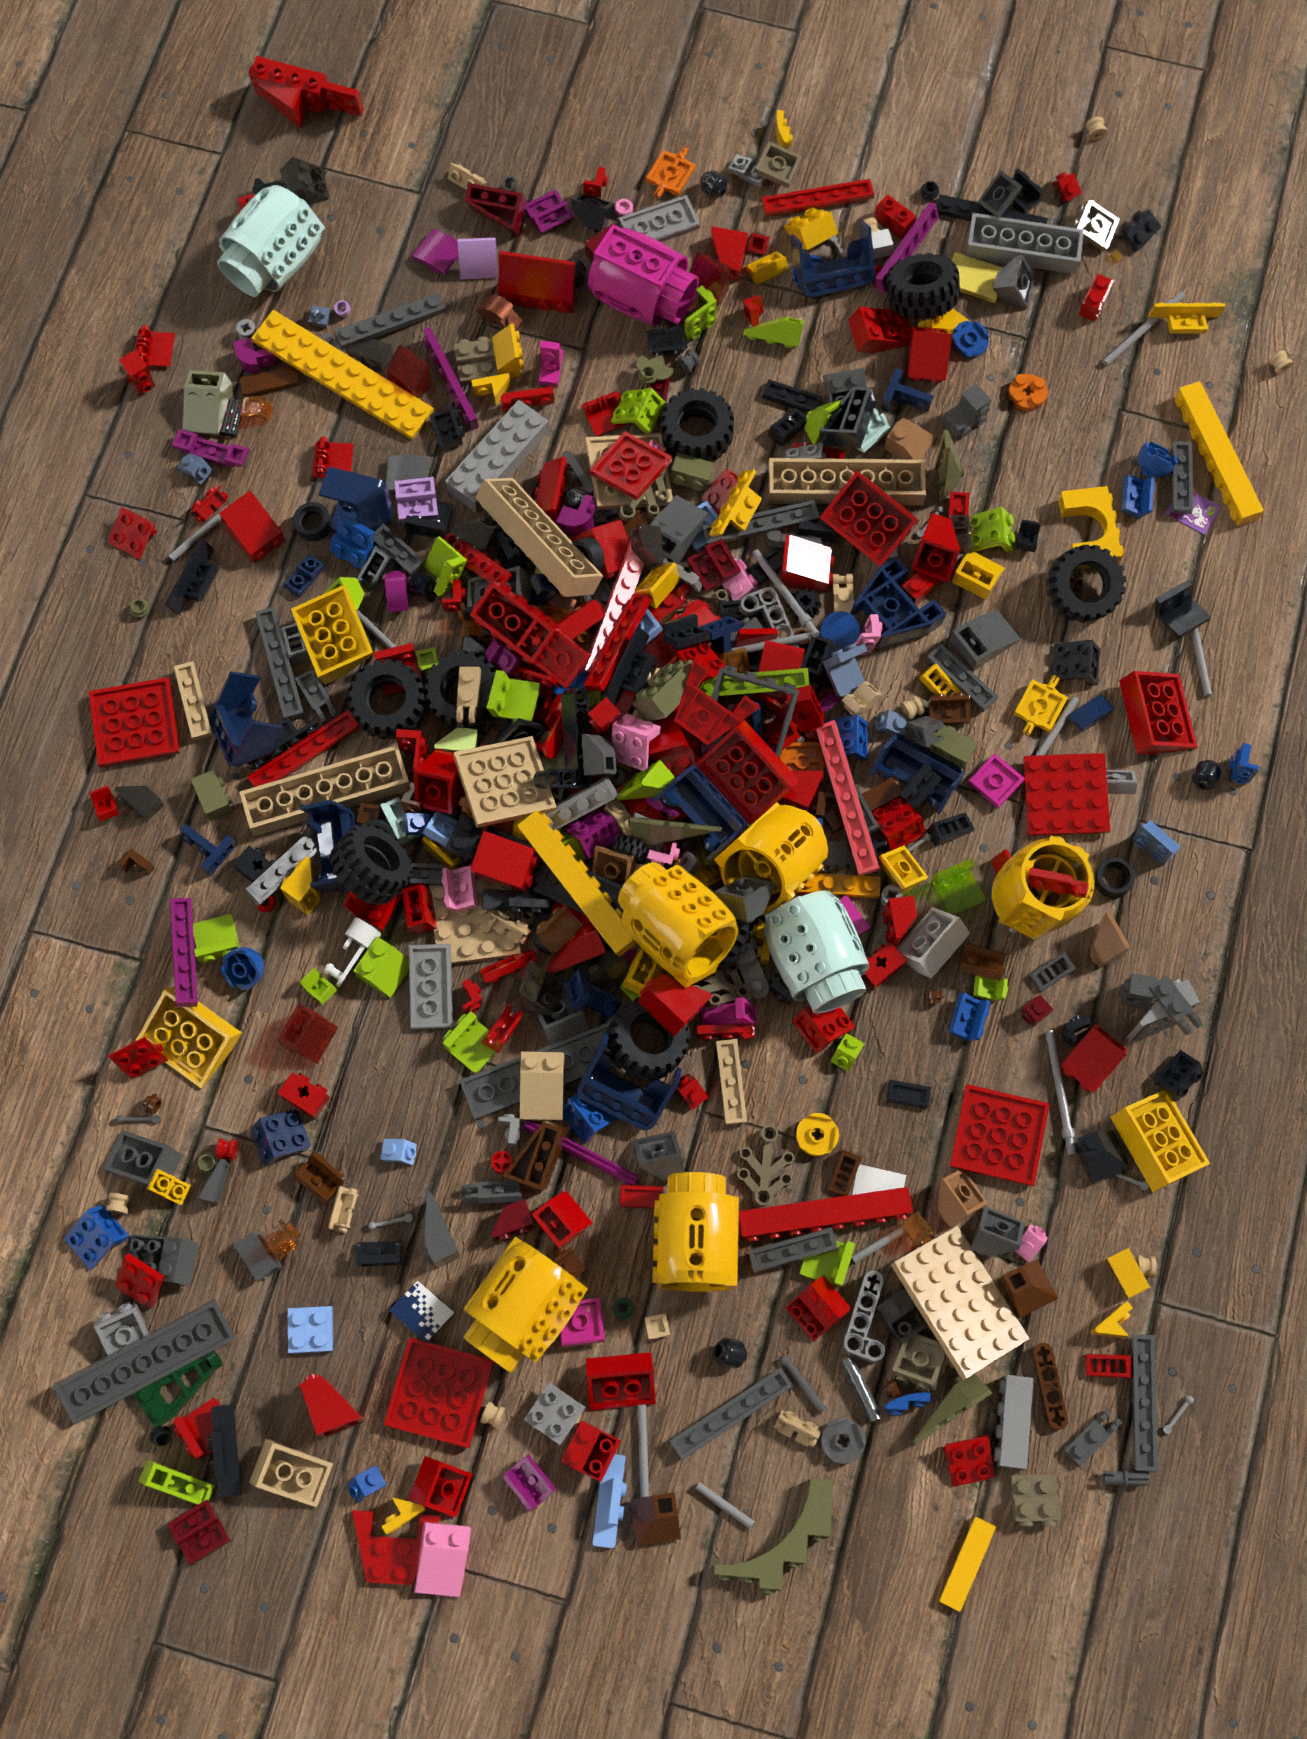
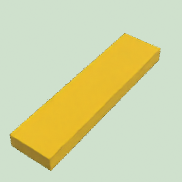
[939,1516,996,1612]

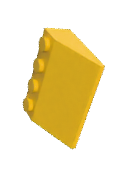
[291,584,374,685]
[136,987,242,1088]
[1110,1090,1210,1193]

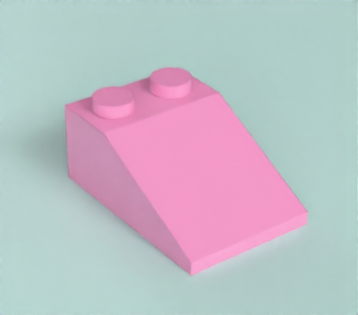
[415,1522,471,1597]

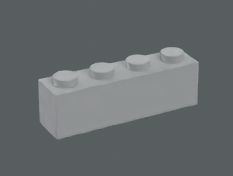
[541,776,618,830]
[994,1375,1033,1470]

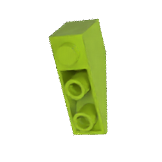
[743,316,805,348]

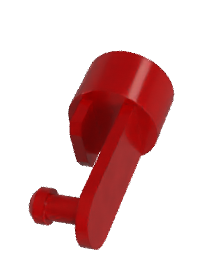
[535,694,564,759]

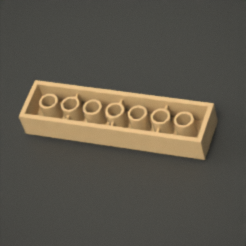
[768,458,926,506]
[475,478,603,597]
[240,745,409,836]

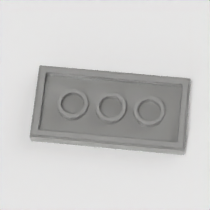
[618,195,700,242]
[409,944,453,1029]

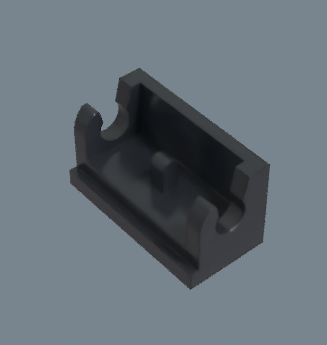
[356,1240,402,1267]

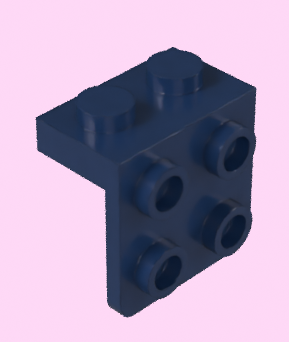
[250,1110,311,1166]

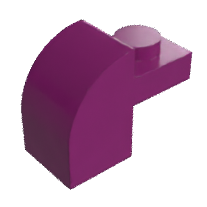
[233,338,278,374]
[556,494,596,536]
[385,571,408,612]
[485,638,522,675]

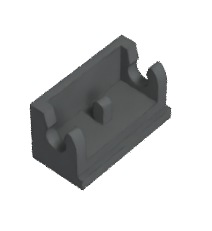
[907,716,944,747]
[234,1231,283,1281]

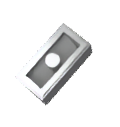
[1106,770,1138,794]

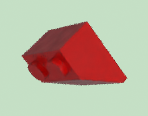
[408,1456,472,1518]

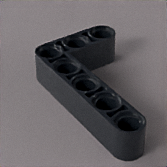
[533,687,593,789]

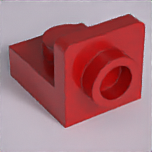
[743,295,764,327]

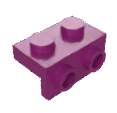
[502,1454,557,1511]

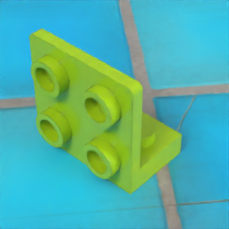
[611,388,665,434]
[424,536,467,596]
[487,670,541,721]
[800,1241,856,1289]

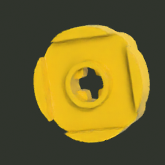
[796,1113,839,1157]

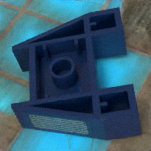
[850,556,947,648]

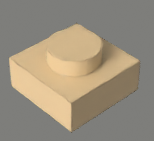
[644,1313,670,1340]

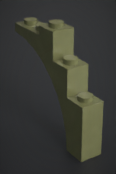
[713,1479,833,1594]

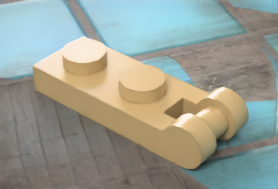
[832,574,855,617]

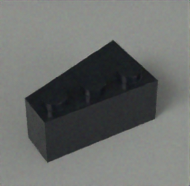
[819,386,876,448]

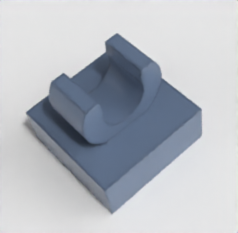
[308,305,331,329]

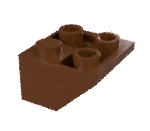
[999,1259,1058,1318]
[630,1492,681,1546]

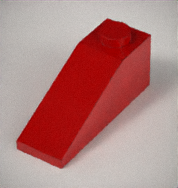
[901,570,955,606]
[546,924,607,975]

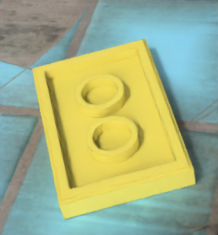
[951,252,1002,303]

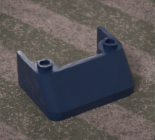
[790,219,875,297]
[319,466,393,532]
[210,671,283,767]
[868,734,965,814]
[653,765,747,862]
[300,799,356,892]
[577,1031,681,1130]

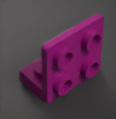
[562,808,621,859]

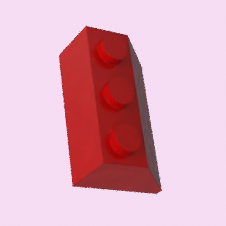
[534,457,568,524]
[586,1352,656,1410]

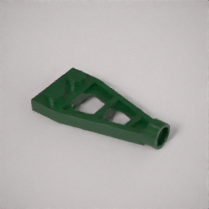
[132,1350,223,1428]

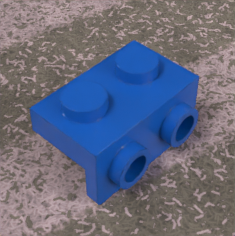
[1121,474,1155,519]
[1228,743,1260,784]
[948,993,991,1041]

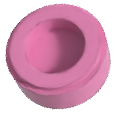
[615,199,633,217]

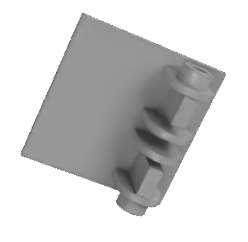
[524,1382,586,1445]

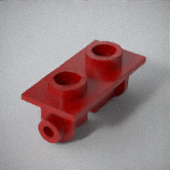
[190,485,229,523]

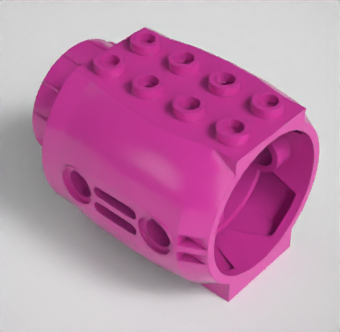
[588,224,699,327]

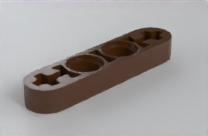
[1032,1343,1068,1430]

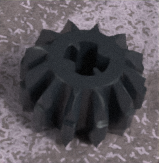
[788,587,822,619]

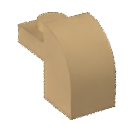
[841,682,883,717]

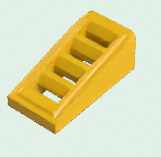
[918,663,962,696]

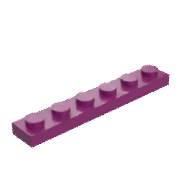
[876,202,939,294]
[422,327,478,431]
[170,898,198,1007]

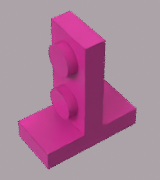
[539,341,564,387]
[701,997,758,1027]

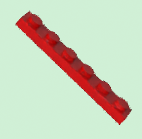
[762,179,874,217]
[584,593,652,691]
[247,710,360,787]

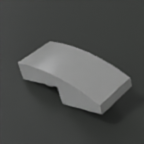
[728,154,768,188]

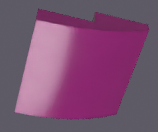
[525,190,574,234]
[412,229,459,275]

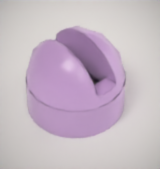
[334,300,351,317]

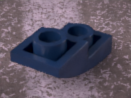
[284,554,324,598]
[1068,695,1114,732]

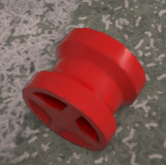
[216,1138,238,1161]
[491,1151,513,1175]

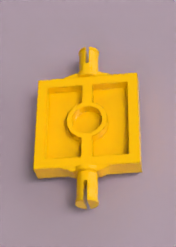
[1013,675,1068,736]

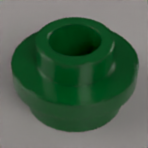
[613,1297,634,1320]

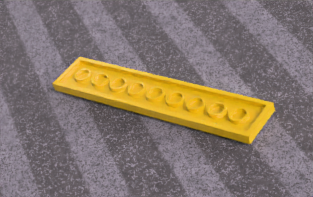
[252,310,433,440]

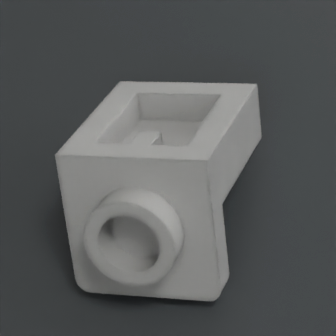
[498,1114,521,1148]

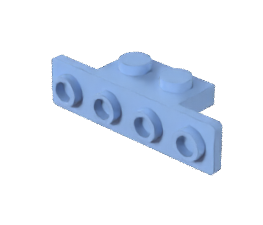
[593,1454,627,1548]

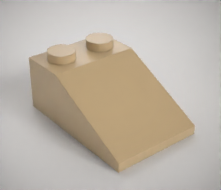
[520,1052,565,1121]
[249,1439,333,1507]

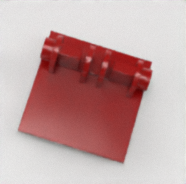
[134,325,175,367]
[581,391,630,437]
[312,436,354,478]
[107,507,157,559]
[108,1037,168,1079]
[943,1435,995,1487]

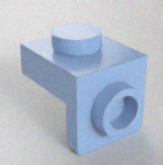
[380,1138,417,1165]

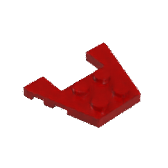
[674,659,760,745]
[352,1510,441,1585]

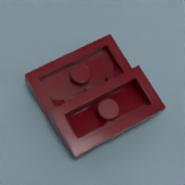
[686,539,741,593]
[167,1499,231,1566]

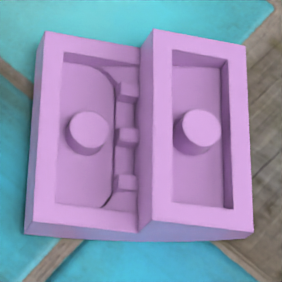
[458,238,498,279]
[394,477,439,523]

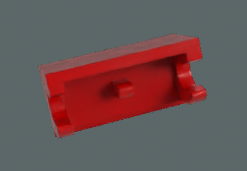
[481,1005,524,1054]

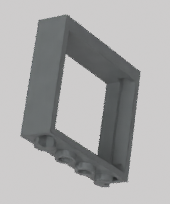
[711,665,799,758]

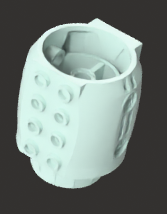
[217,185,325,297]
[764,891,870,1014]

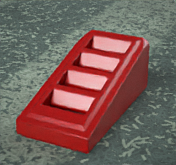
[1086,1354,1131,1379]

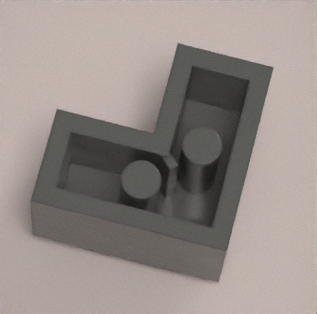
[942,383,991,440]

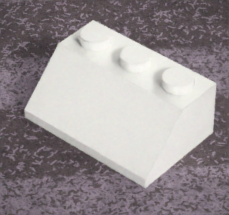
[896,907,970,978]

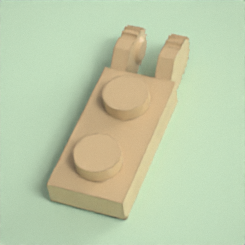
[456,667,481,723]

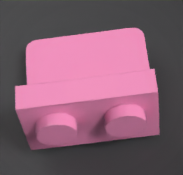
[612,714,660,771]

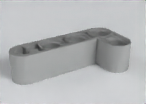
[739,587,799,647]
[842,1271,885,1363]

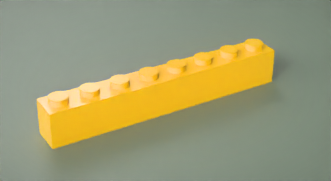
[1175,381,1264,527]
[517,810,637,957]

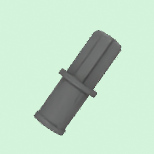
[1103,1469,1149,1488]

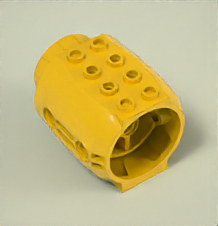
[714,802,828,916]
[992,835,1094,940]
[618,862,738,988]
[652,1172,739,1292]
[463,1237,588,1373]

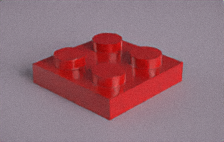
[115,1253,164,1309]

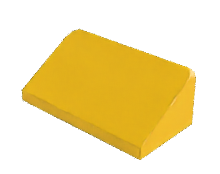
[745,251,788,284]

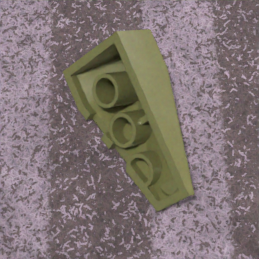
[934,430,964,503]
[630,817,722,848]
[911,1373,992,1446]

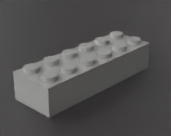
[965,213,1084,274]
[445,400,550,513]

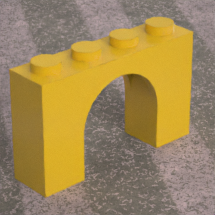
[1058,486,1124,570]

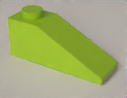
[138,1460,215,1504]

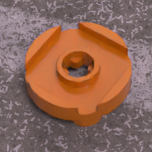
[1008,374,1048,411]

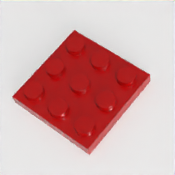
[590,431,672,500]

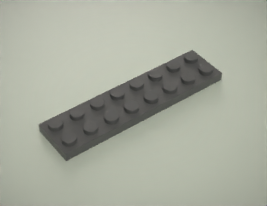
[459,1022,617,1121]
[53,1299,235,1425]

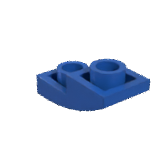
[883,1393,930,1415]

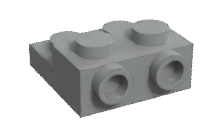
[94,1302,149,1355]

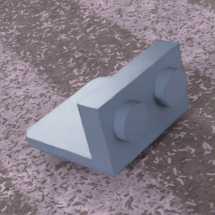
[822,643,868,698]

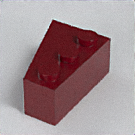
[465,183,527,236]

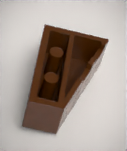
[502,1121,568,1191]

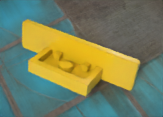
[1148,302,1226,334]
[709,469,762,537]

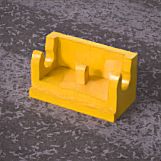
[1107,1248,1150,1298]

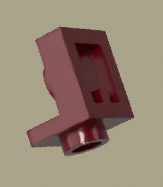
[1020,994,1054,1027]

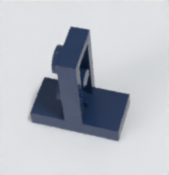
[881,368,934,412]
[530,574,560,608]
[699,616,742,666]
[180,824,237,877]
[567,969,623,1018]

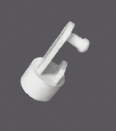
[324,917,381,987]

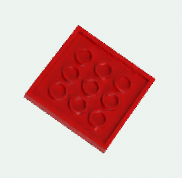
[89,677,180,768]
[1023,753,1111,836]
[949,1084,1050,1187]
[384,1337,494,1449]

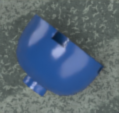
[1137,441,1178,478]
[221,947,264,990]

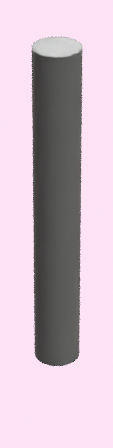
[780,1355,827,1414]

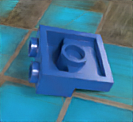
[330,514,375,569]

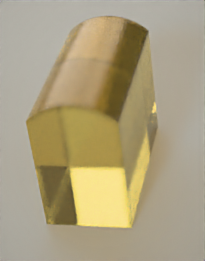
[1109,249,1124,264]

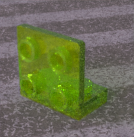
[931,858,986,915]

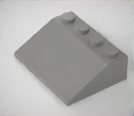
[1121,979,1200,1046]

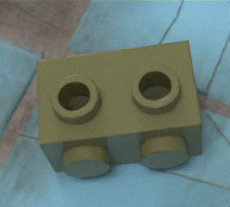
[670,452,715,492]
[928,725,977,770]
[191,769,233,821]

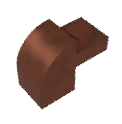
[476,295,523,330]

